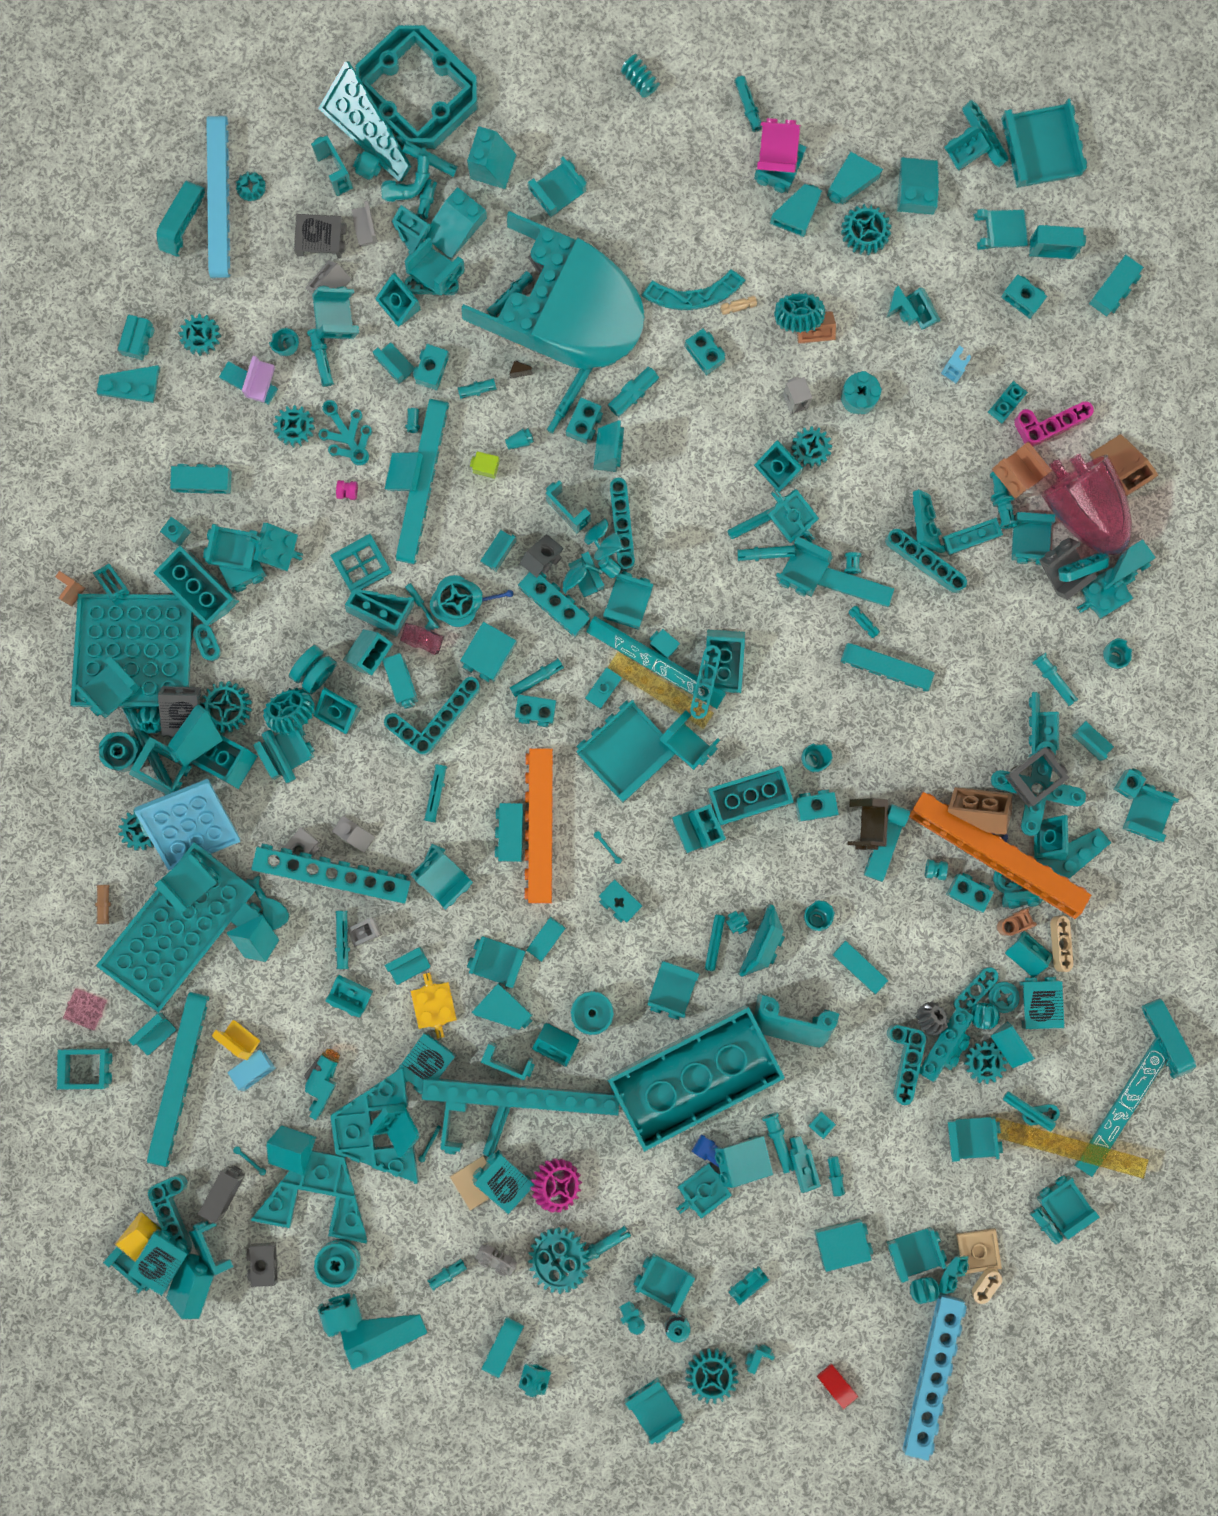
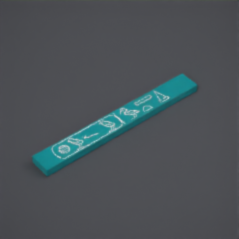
[586,616,726,709]
[1074,1038,1167,1177]

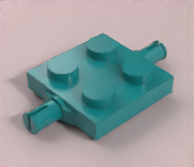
[766,489,819,543]
[246,522,303,571]
[1077,567,1136,619]
[676,1163,732,1219]

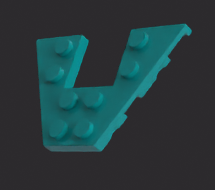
[330,1067,419,1184]
[251,1150,368,1244]

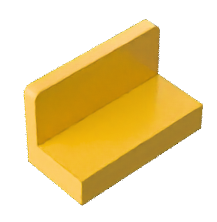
[212,1020,260,1060]

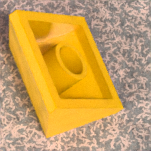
[115,1212,162,1262]

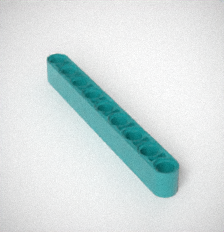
[396,399,449,564]
[147,992,210,1167]

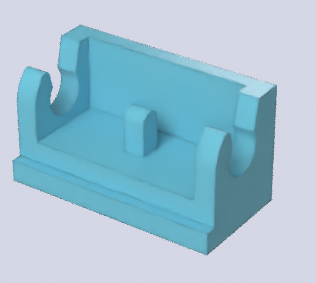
[941,345,971,383]
[227,1049,276,1091]

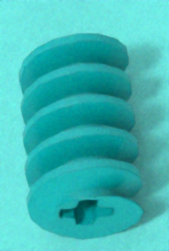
[621,54,660,98]

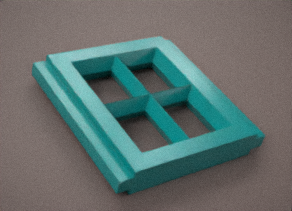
[330,534,392,593]

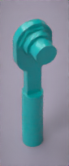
[405,583,440,632]

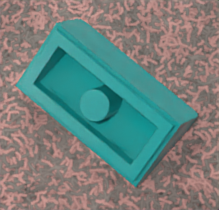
[906,287,941,330]

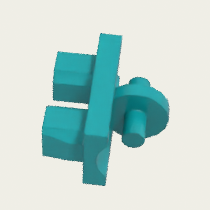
[619,1301,645,1335]

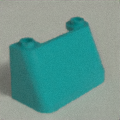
[753,993,839,1048]

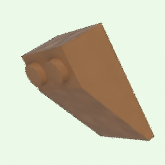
[948,787,1013,834]

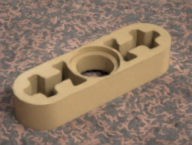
[1050,916,1073,972]

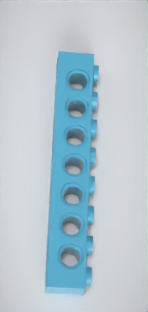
[902,1293,966,1461]

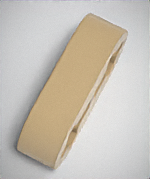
[971,1267,1002,1304]

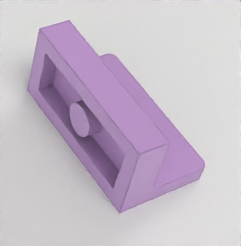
[242,356,275,403]

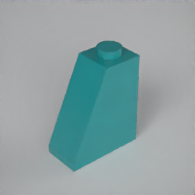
[827,151,883,204]
[770,184,822,237]
[168,704,223,766]
[471,983,533,1030]

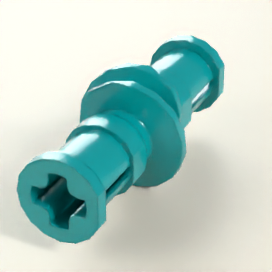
[990,472,1017,529]

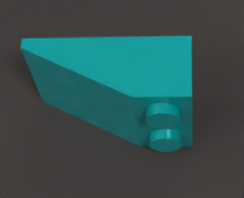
[897,157,939,215]
[425,187,487,260]
[704,629,745,693]
[190,735,258,789]

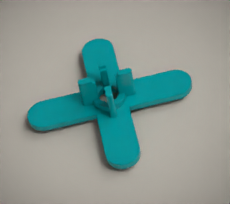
[991,741,1086,836]

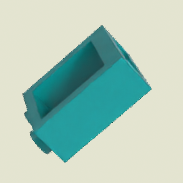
[1029,225,1086,259]
[382,653,418,709]
[129,737,192,795]
[57,1048,113,1089]

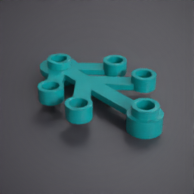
[318,400,372,466]

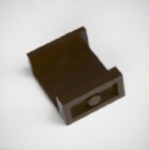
[847,798,889,850]

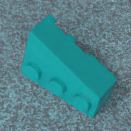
[345,589,415,637]

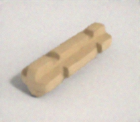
[720,296,757,315]

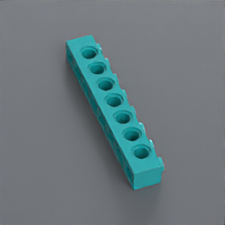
[251,843,411,904]

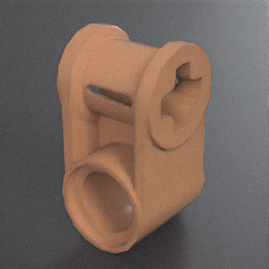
[997,907,1037,936]

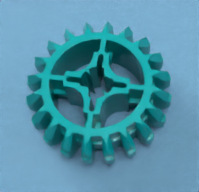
[841,203,892,255]
[774,292,825,334]
[200,681,252,733]
[263,688,315,735]
[685,1348,739,1404]

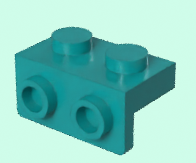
[944,125,991,171]
[325,975,373,1018]

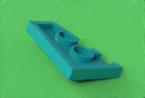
[913,489,946,553]

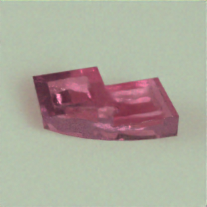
[400,623,444,655]

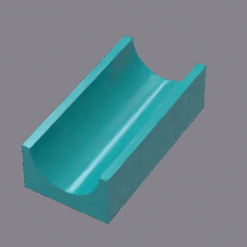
[607,1005,785,1152]

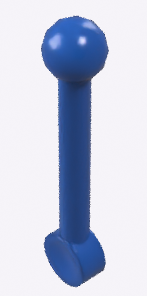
[482,590,514,602]

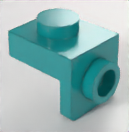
[745,1344,775,1375]

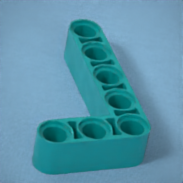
[384,677,480,755]

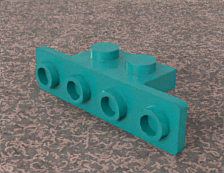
[1029,692,1059,767]
[919,1007,974,1082]

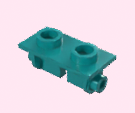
[728,1266,769,1306]

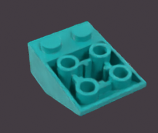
[594,420,624,472]

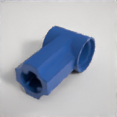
[691,1134,719,1167]

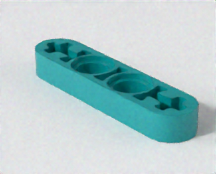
[962,100,1008,167]
[690,645,721,719]

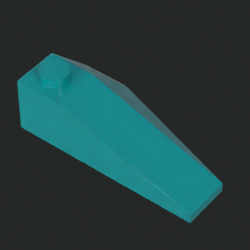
[340,1314,428,1370]

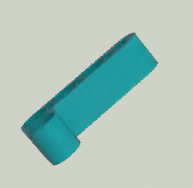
[156,181,205,257]
[864,804,910,882]
[1141,998,1196,1079]
[887,1025,926,1105]
[148,1174,192,1250]

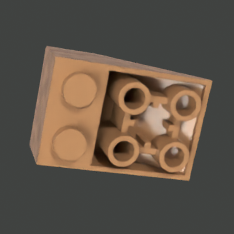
[1089,434,1158,500]

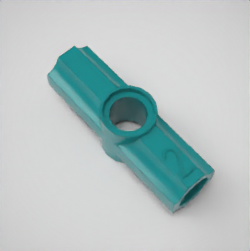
[608,366,659,417]

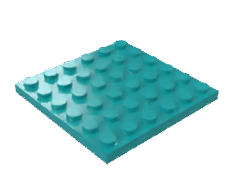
[70,594,193,708]

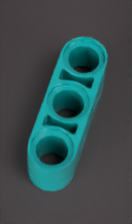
[481,1317,524,1378]

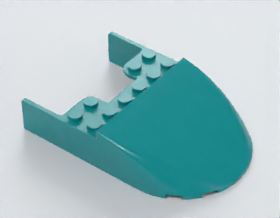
[461,211,644,369]

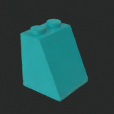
[467,126,517,190]

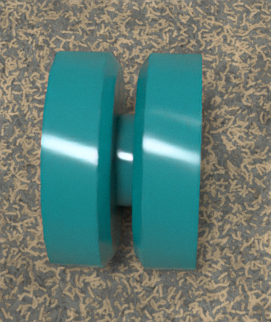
[289,645,337,694]
[571,991,614,1035]
[314,1239,361,1288]

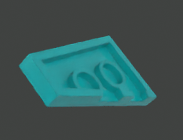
[96,365,160,403]

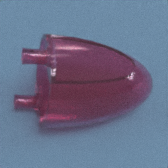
[1041,453,1132,555]

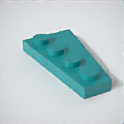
[1036,828,1111,879]

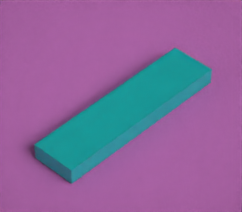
[818,568,894,607]

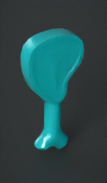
[246,876,290,930]

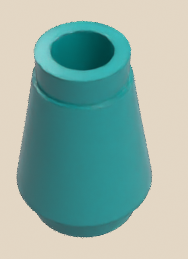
[505,428,534,450]

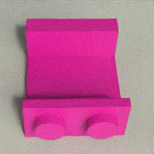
[757,118,801,172]

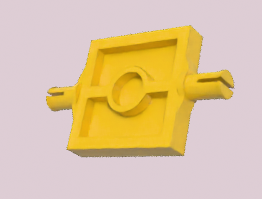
[411,972,457,1039]

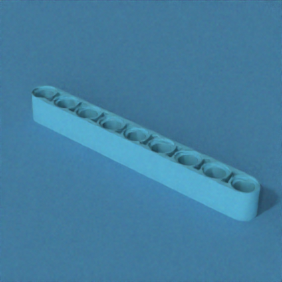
[207,116,230,278]

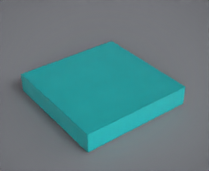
[385,452,423,491]

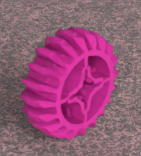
[530,1158,582,1213]

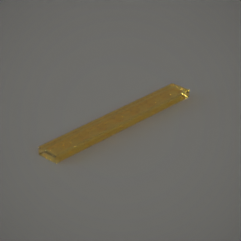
[993,1116,1148,1179]

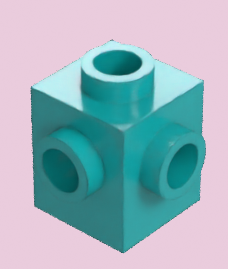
[518,1364,552,1397]

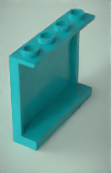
[1001,98,1087,188]
[576,699,676,803]

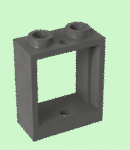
[1005,747,1070,807]
[198,1165,245,1223]

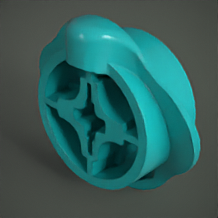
[430,575,483,627]

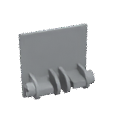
[475,1244,517,1277]

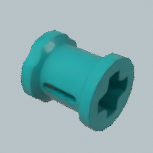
[844,552,862,574]

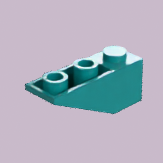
[1105,539,1156,590]

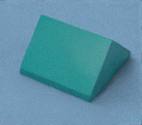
[375,273,421,327]
[754,440,803,492]
[313,687,361,734]
[1034,815,1068,860]
[227,915,279,962]
[991,1021,1035,1069]
[266,1125,316,1175]

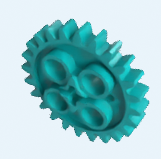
[528,1227,591,1294]

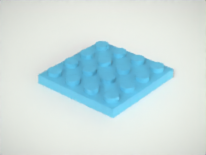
[134,779,240,871]

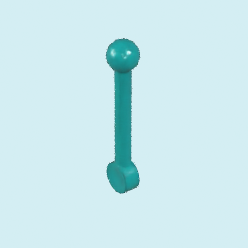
[594,831,622,864]
[418,1125,442,1163]
[233,1146,266,1176]

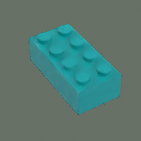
[707,766,794,826]

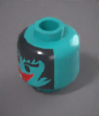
[665,1314,691,1343]

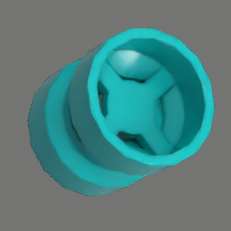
[925,859,948,881]

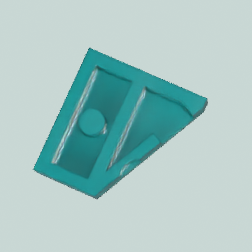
[392,205,432,254]

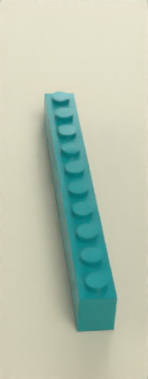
[421,1077,619,1116]

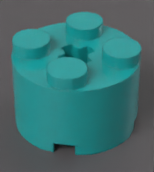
[841,371,882,414]
[99,732,143,772]
[317,1293,362,1337]

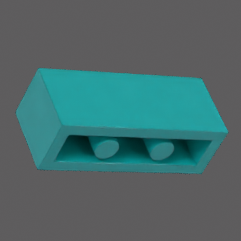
[1089,254,1144,317]
[170,464,232,494]
[495,803,523,862]

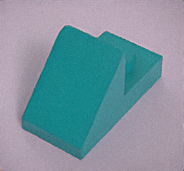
[887,285,918,326]

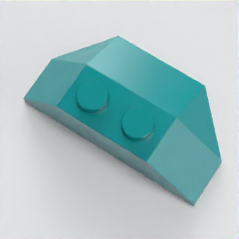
[738,904,785,977]

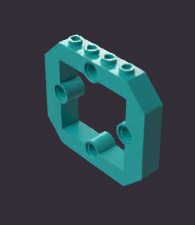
[355,25,478,149]

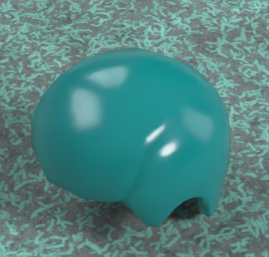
[269,328,299,357]
[1103,638,1132,669]
[801,743,833,773]
[804,900,835,931]

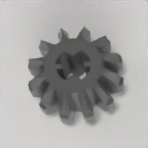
[915,1001,949,1036]

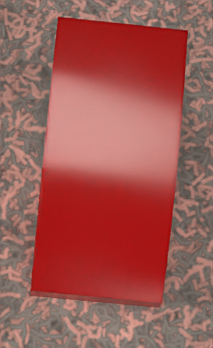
[817,1363,858,1410]

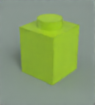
[470,451,500,479]

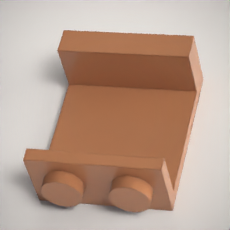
[992,441,1052,499]

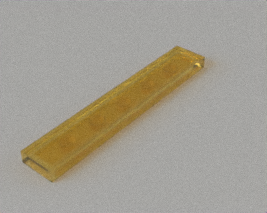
[607,652,714,729]

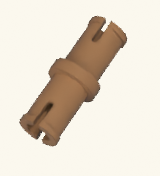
[95,885,111,925]

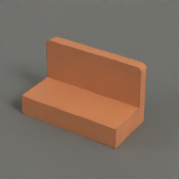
[797,311,836,344]
[55,571,86,606]

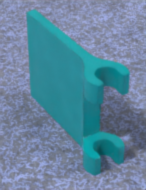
[974,209,1028,250]

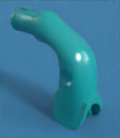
[381,153,431,202]

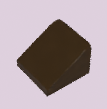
[510,361,533,379]

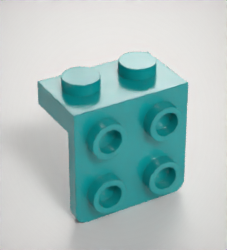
[368,1104,420,1158]

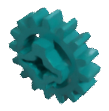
[179,314,221,356]
[273,405,315,447]
[791,426,833,469]
[118,811,154,851]
[964,1041,1008,1084]

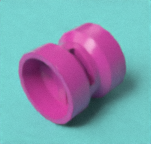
[336,480,358,500]

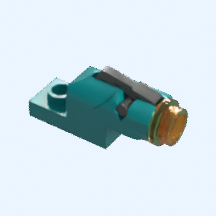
[304,1048,340,1120]

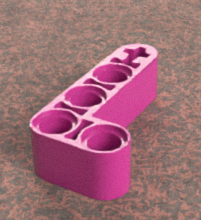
[1014,401,1094,447]

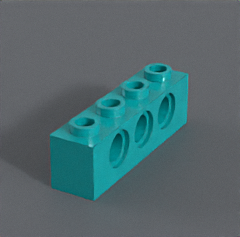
[518,572,590,638]

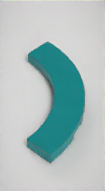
[641,269,746,310]

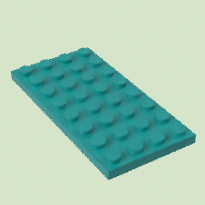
[96,842,256,1013]

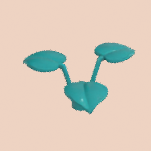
[563,518,624,594]

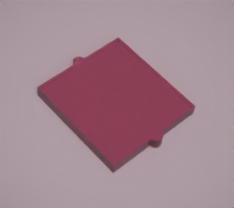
[63,988,107,1031]

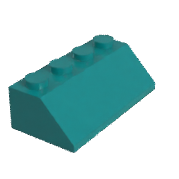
[153,546,239,627]

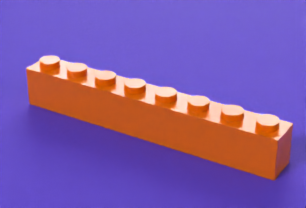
[525,748,553,903]

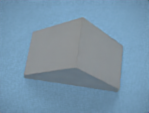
[348,917,382,947]

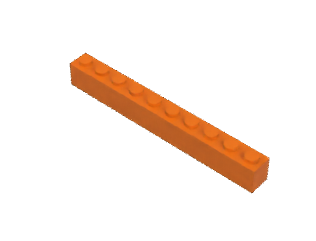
[909,792,1092,919]

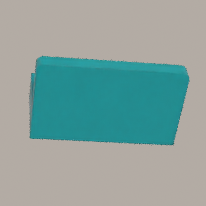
[372,343,415,384]
[480,529,517,572]
[568,551,604,597]
[1072,721,1114,761]
[672,810,702,854]
[1005,931,1053,977]
[384,947,431,985]
[128,1013,176,1056]
[532,1023,579,1067]

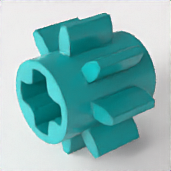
[725,911,750,935]

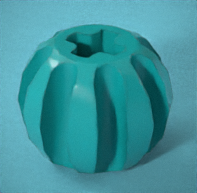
[136,707,161,734]
[971,1003,1000,1029]
[910,1277,940,1304]

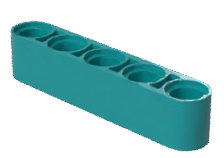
[610,477,635,572]
[885,529,967,593]
[840,643,935,692]

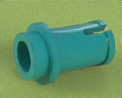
[405,408,420,433]

